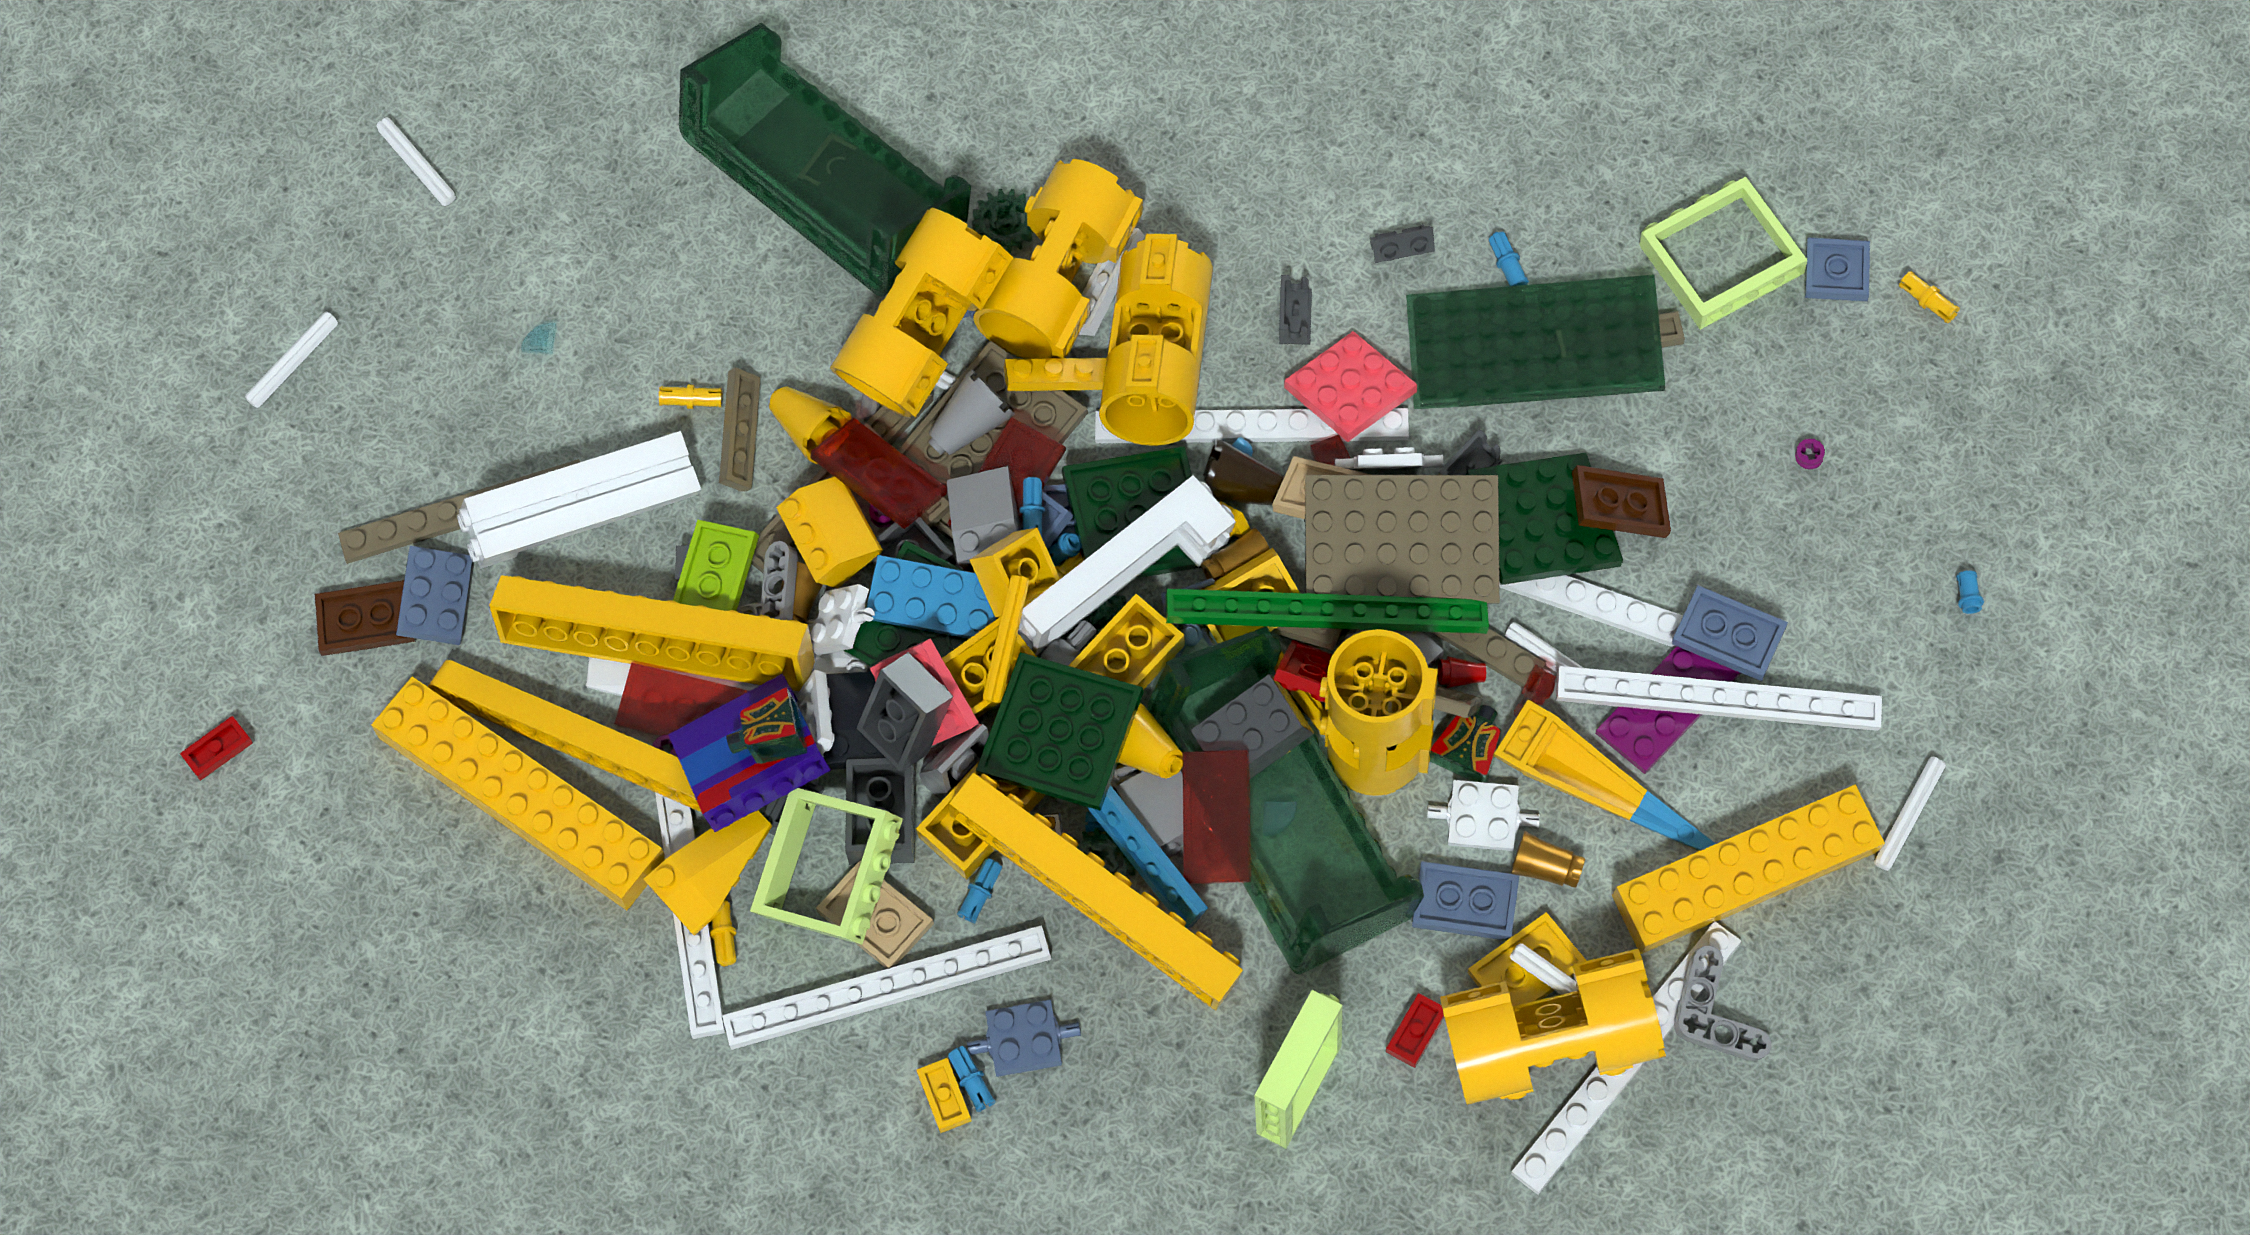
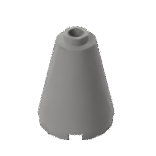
[928,369,1015,455]

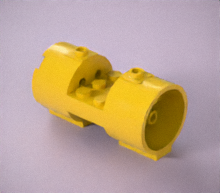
[973,159,1143,359]
[830,208,1013,417]
[1099,234,1213,446]
[1320,629,1438,796]
[1440,949,1666,1105]

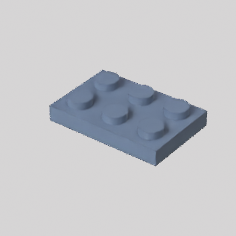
[396,546,472,645]
[1672,585,1788,681]
[1412,861,1520,941]

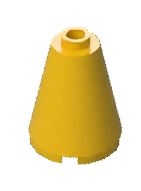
[769,386,853,464]
[1118,703,1183,779]

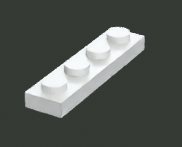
[1079,228,1145,336]

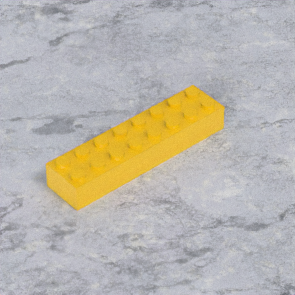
[1612,784,1885,954]

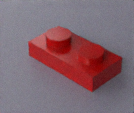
[179,716,253,781]
[1386,993,1445,1068]

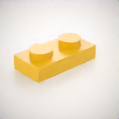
[916,1058,972,1133]

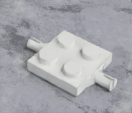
[1335,447,1443,471]
[807,584,875,655]
[1427,780,1540,851]

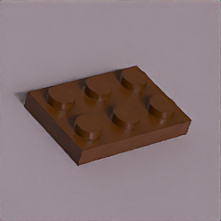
[1572,465,1671,538]
[315,580,416,656]

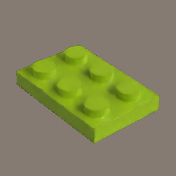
[673,519,759,611]

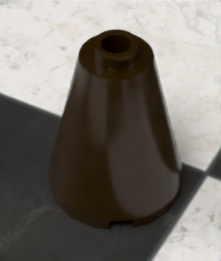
[1203,439,1285,506]

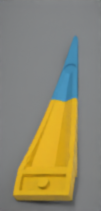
[1494,700,1716,851]

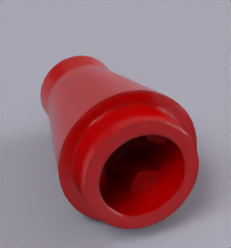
[1437,656,1486,688]

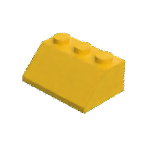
[776,475,883,589]
[1201,548,1300,657]
[942,617,1037,719]

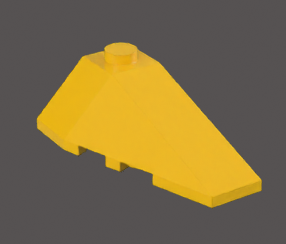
[643,810,772,936]

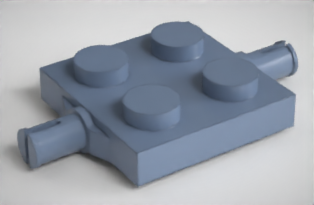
[967,1000,1081,1077]

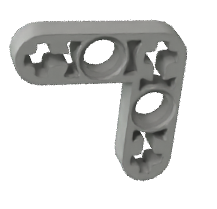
[737,541,798,621]
[1674,945,1772,1061]

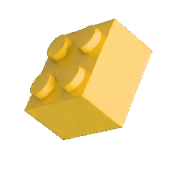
[969,528,1060,617]

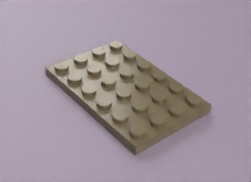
[872,340,1088,542]
[1305,475,1500,604]

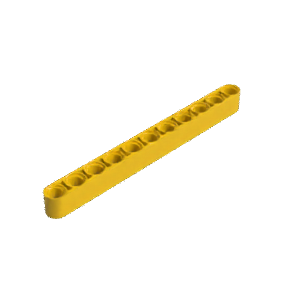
[428,660,701,812]

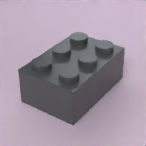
[857,652,954,772]
[1191,674,1314,789]
[845,758,915,865]

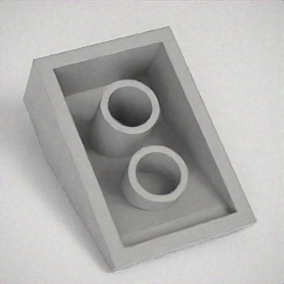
[947,466,1021,571]
[919,724,989,801]

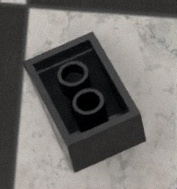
[823,671,886,770]

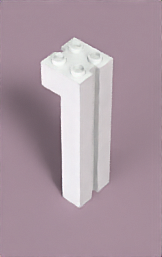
[457,431,701,569]
[1018,475,1236,656]

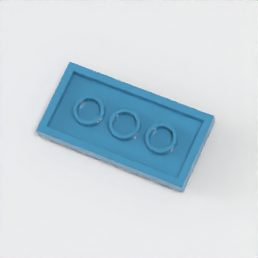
[867,555,997,639]

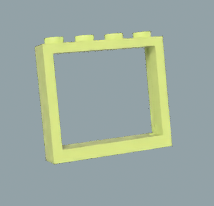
[1640,177,1807,330]
[750,788,903,945]
[1254,990,1342,1149]

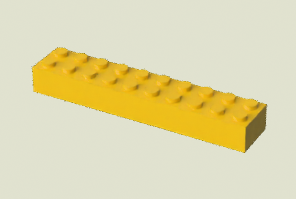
[489,575,815,691]
[916,594,1185,880]
[371,676,665,911]
[949,772,1243,1011]

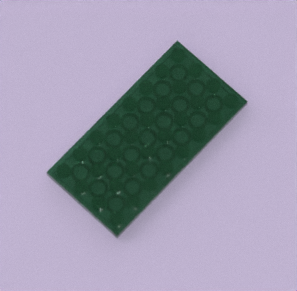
[1406,274,1665,409]

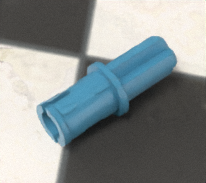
[1489,232,1529,291]
[1020,477,1045,537]
[957,858,1002,924]
[948,1046,996,1112]

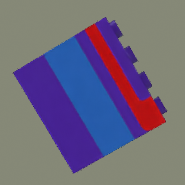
[668,673,831,832]

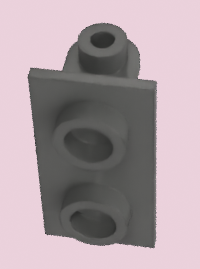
[1370,224,1435,263]

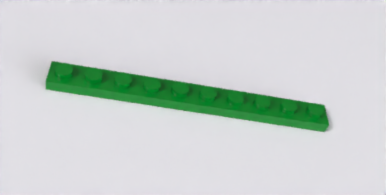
[1165,589,1489,634]

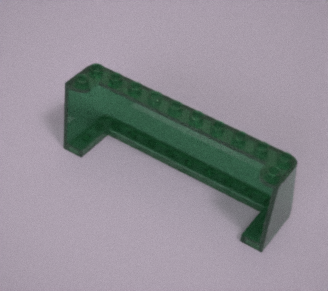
[679,22,971,297]
[1147,626,1425,975]

